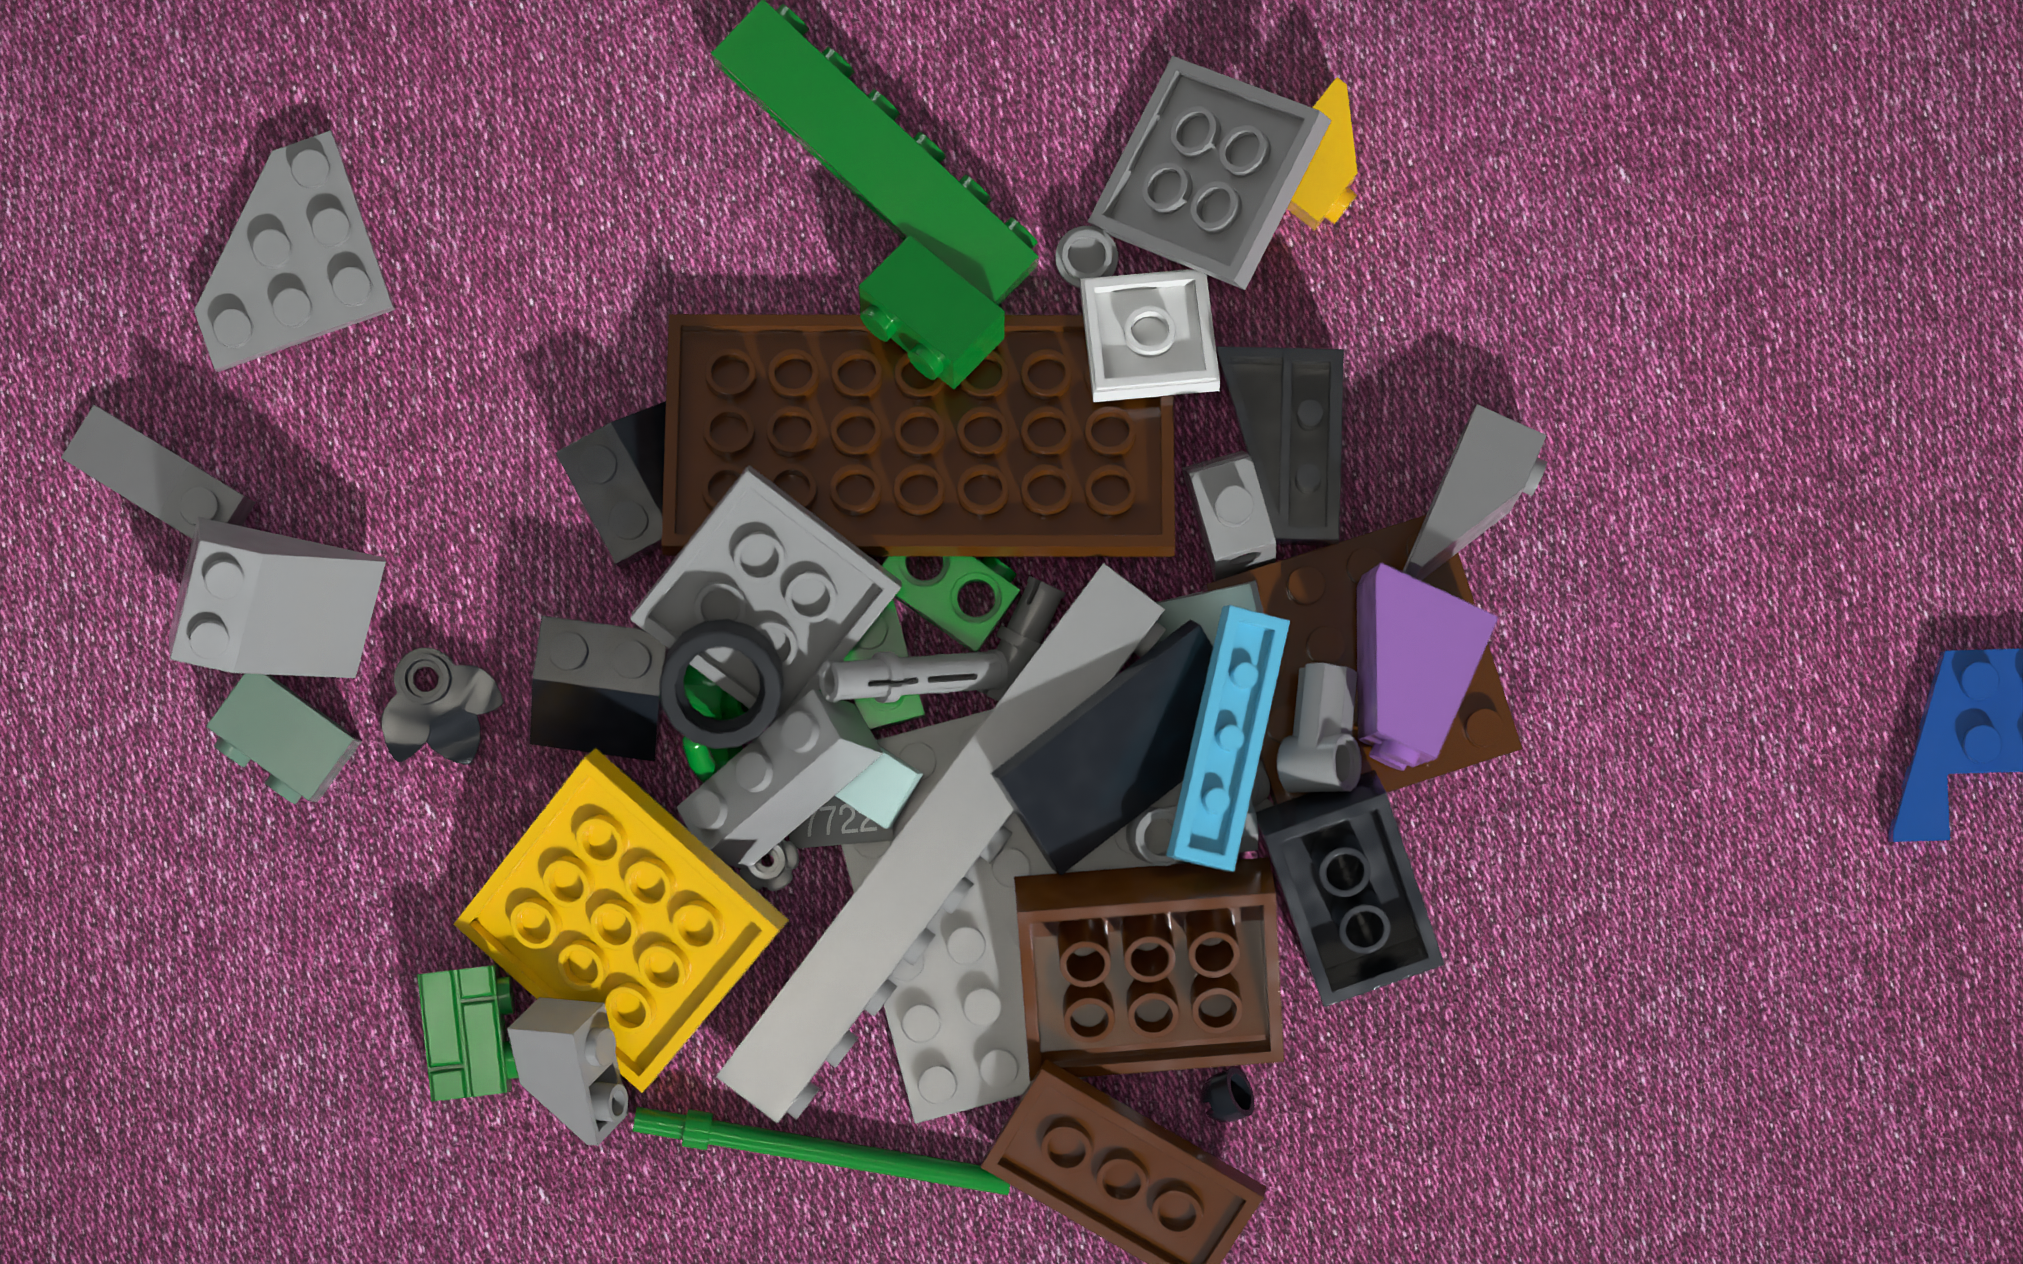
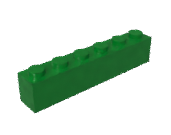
[711,0,1039,306]

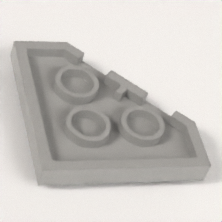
[194,130,396,372]

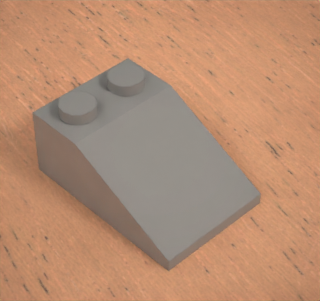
[169,517,386,678]

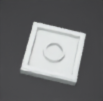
[1080,269,1220,402]

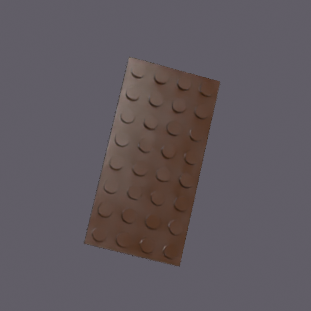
[662,314,1175,557]

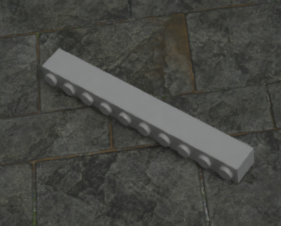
[716,563,1166,1123]

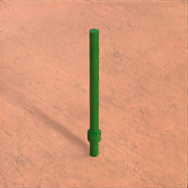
[633,1107,1010,1196]

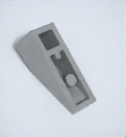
[1402,404,1548,581]
[61,405,256,539]

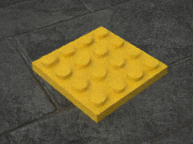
[453,749,789,1093]

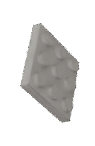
[1088,56,1331,290]
[630,465,902,725]

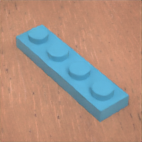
[1166,605,1290,872]

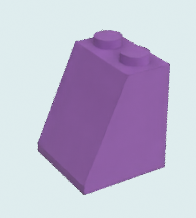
[1357,563,1499,771]

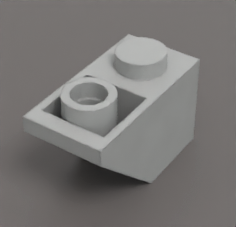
[507,997,629,1146]

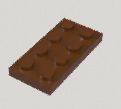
[981,1059,1266,1264]

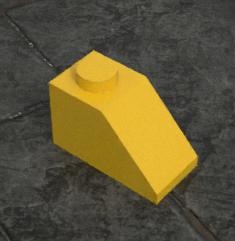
[1287,77,1358,231]

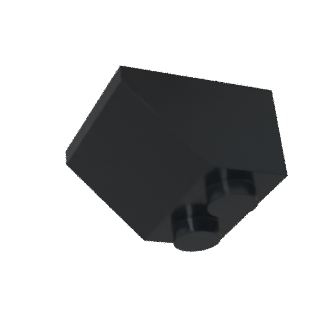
[555,401,666,569]
[530,615,669,762]

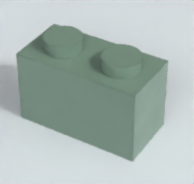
[206,674,362,805]

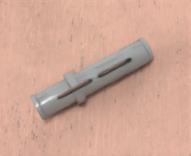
[819,649,1008,703]

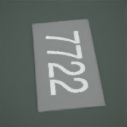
[789,795,895,849]

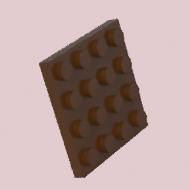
[1203,515,1523,805]

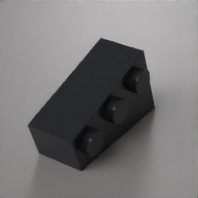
[1216,346,1344,546]

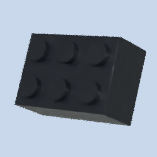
[1256,770,1445,1007]

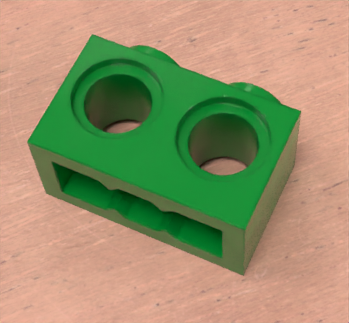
[882,556,1020,652]

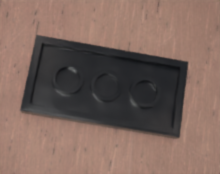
[991,619,1213,875]

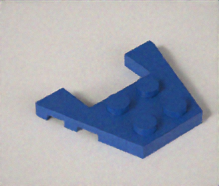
[1888,648,2023,842]

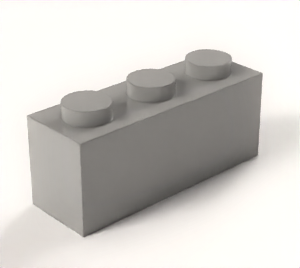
[676,689,883,870]

